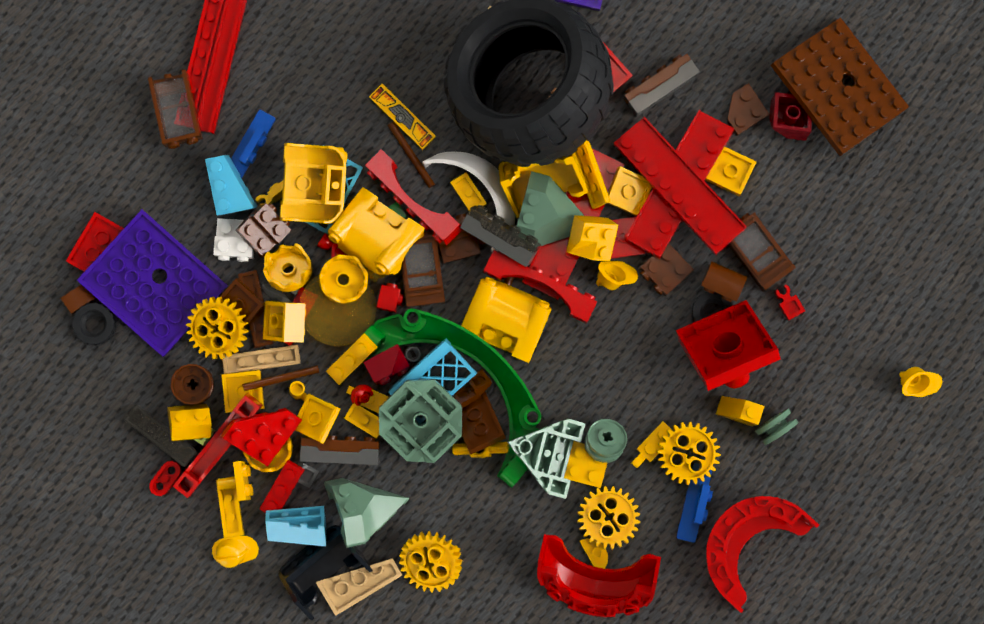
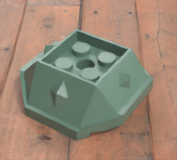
[379,379,462,463]

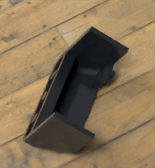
[278,525,373,621]

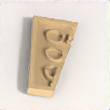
[316,558,403,616]

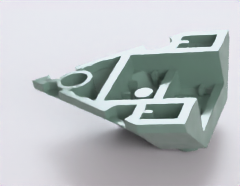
[513,171,584,249]
[507,418,586,499]
[324,478,409,548]

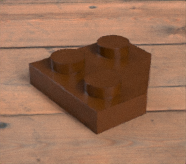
[727,83,770,136]

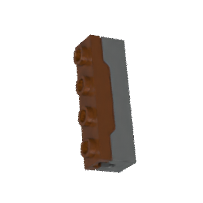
[624,54,700,117]
[300,436,380,465]

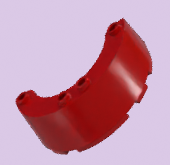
[706,496,819,613]
[537,534,661,617]

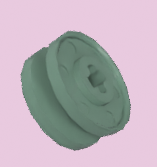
[755,408,799,445]
[584,419,627,463]

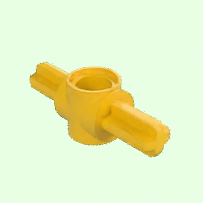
[452,442,509,458]

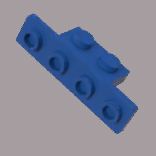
[231,110,276,179]
[676,463,713,543]

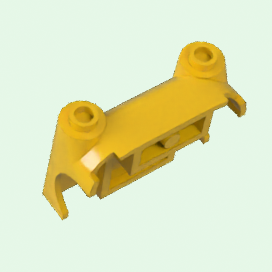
[280,143,347,224]
[328,187,424,276]
[461,277,552,363]

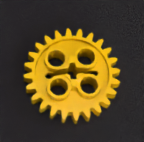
[186,296,249,359]
[657,422,721,485]
[577,486,640,550]
[399,531,462,593]

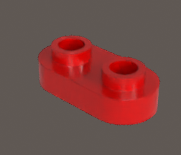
[149,461,182,496]

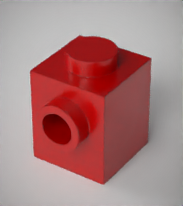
[377,283,404,313]

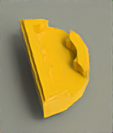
[579,538,608,569]

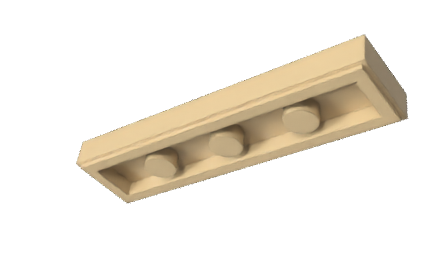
[222,345,301,374]

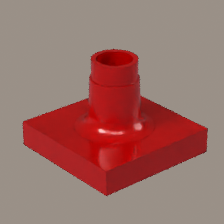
[676,300,781,391]

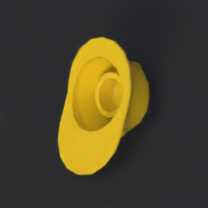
[596,261,638,290]
[899,367,942,397]
[212,536,259,568]

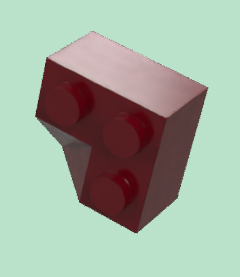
[769,92,812,141]
[363,344,410,386]

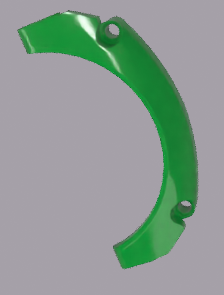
[362,309,541,488]

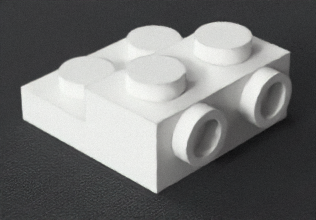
[213,218,254,262]

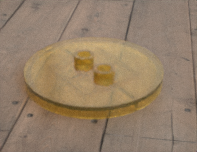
[300,274,376,346]

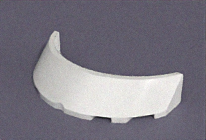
[422,152,516,252]

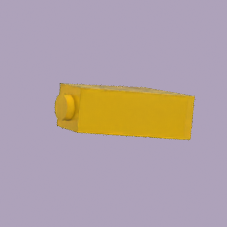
[716,396,764,426]

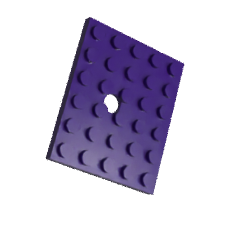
[77,209,228,357]

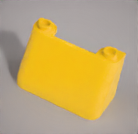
[499,152,589,218]

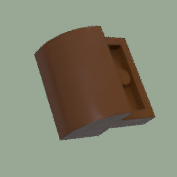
[701,262,747,302]

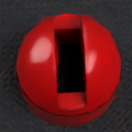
[317,233,333,250]

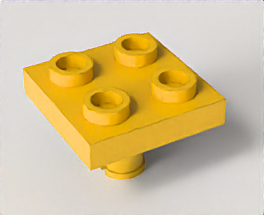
[218,461,253,501]

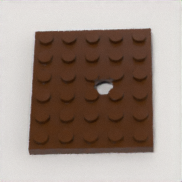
[770,17,909,156]

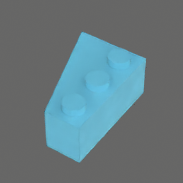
[205,155,258,216]
[265,506,326,547]

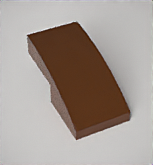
[60,285,97,314]
[452,369,492,408]

